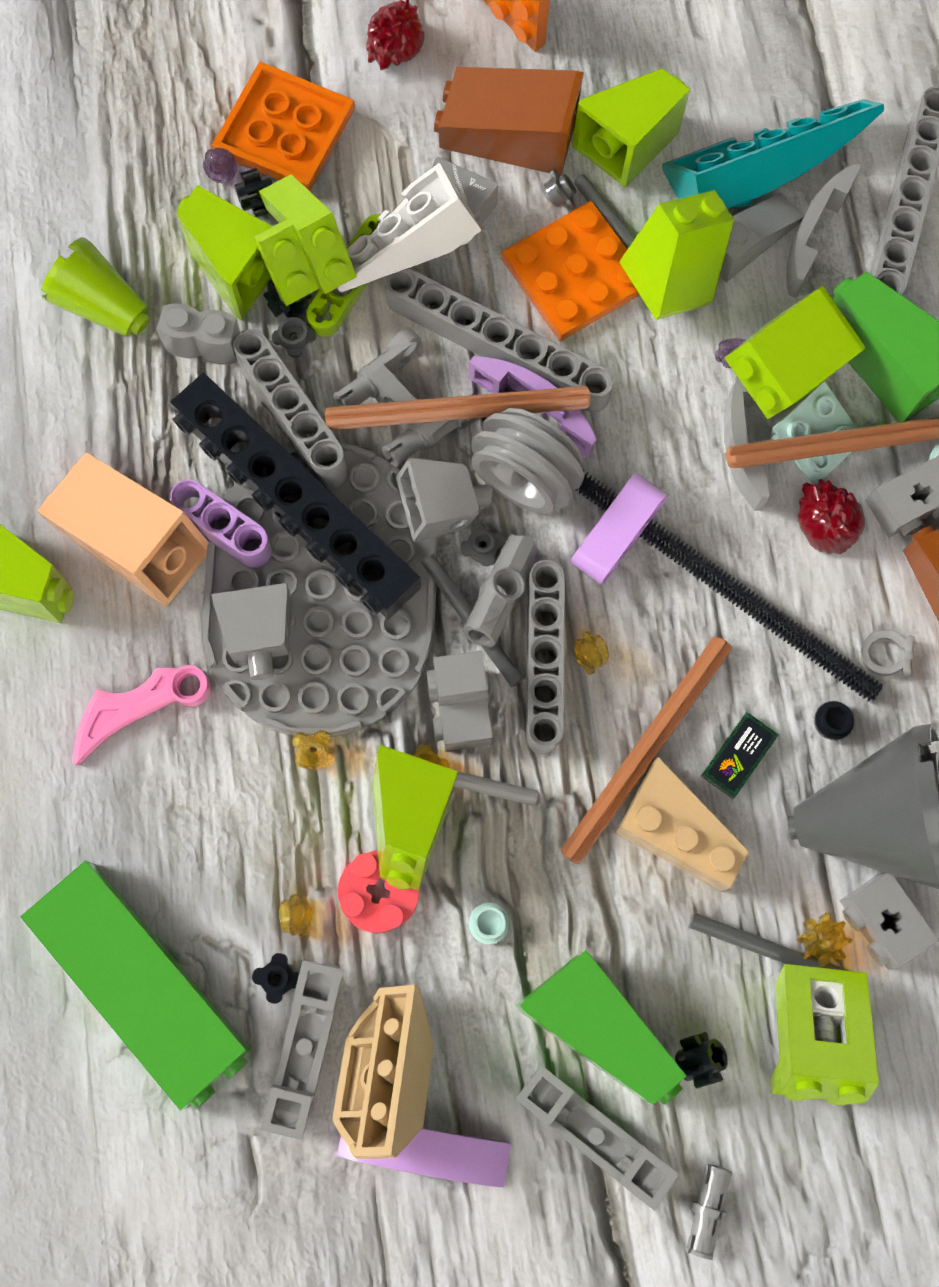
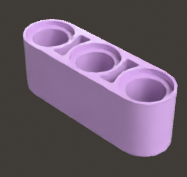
[570,472,668,585]
[170,480,272,568]

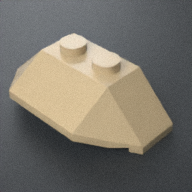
[332,984,434,1160]

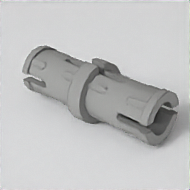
[685,1164,733,1260]

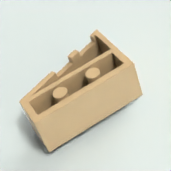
[615,757,749,892]

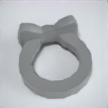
[861,630,915,677]

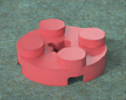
[337,851,419,934]

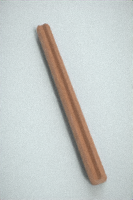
[325,386,591,430]
[725,417,939,469]
[561,637,732,864]

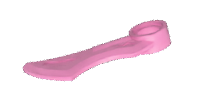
[72,665,211,766]

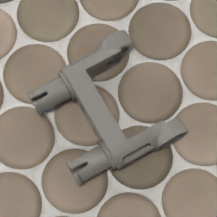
[333,327,478,467]

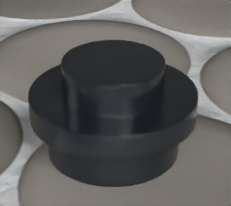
[814,701,854,740]

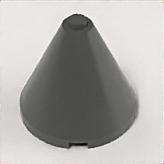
[788,723,939,889]

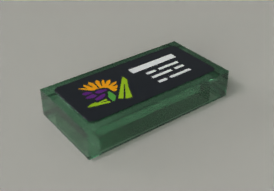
[700,712,779,799]

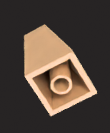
[37,452,209,607]

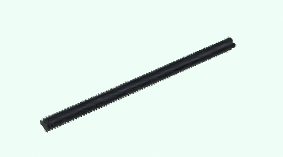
[575,469,883,702]

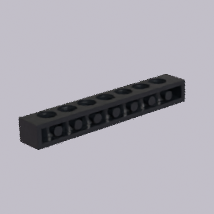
[170,372,421,620]

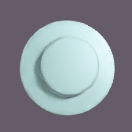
[469,903,510,944]

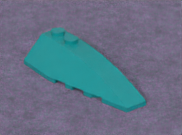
[662,99,884,209]

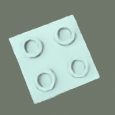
[768,381,857,485]

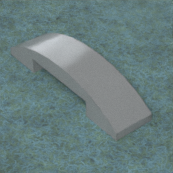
[786,163,862,298]
[724,376,770,511]
[260,960,344,1140]
[516,1065,680,1211]

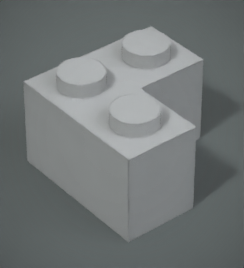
[427,650,493,751]

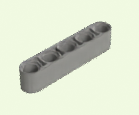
[233,329,347,488]
[525,559,565,754]

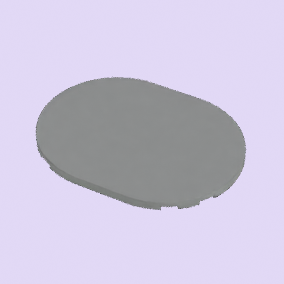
[202,442,437,739]

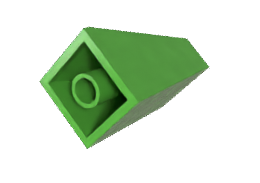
[833,271,939,423]
[515,950,687,1105]

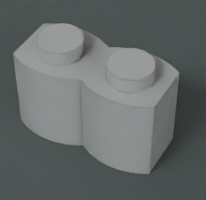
[157,303,240,364]

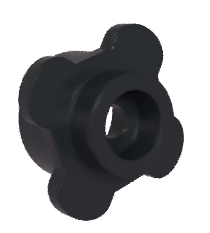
[252,953,299,1004]

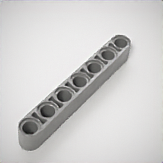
[870,86,939,295]
[384,268,614,412]

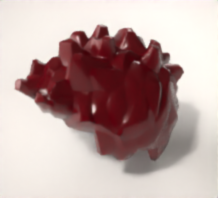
[366,0,425,70]
[797,479,865,554]

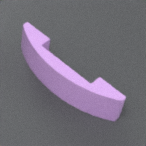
[468,356,596,459]
[337,1128,511,1188]

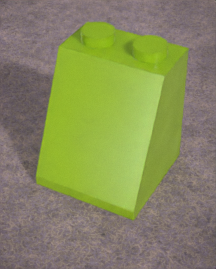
[572,68,690,188]
[176,185,273,321]
[619,190,734,320]
[724,285,866,419]
[0,524,74,624]
[372,745,458,891]

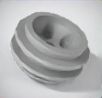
[471,408,585,514]

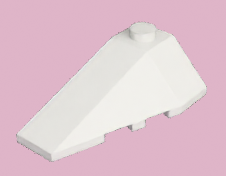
[338,163,481,292]

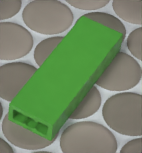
[20,860,251,1111]

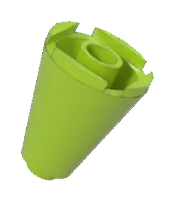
[41,237,150,337]

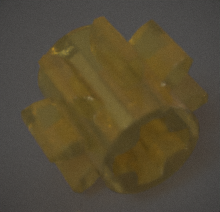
[796,913,852,967]

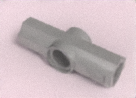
[463,534,539,648]

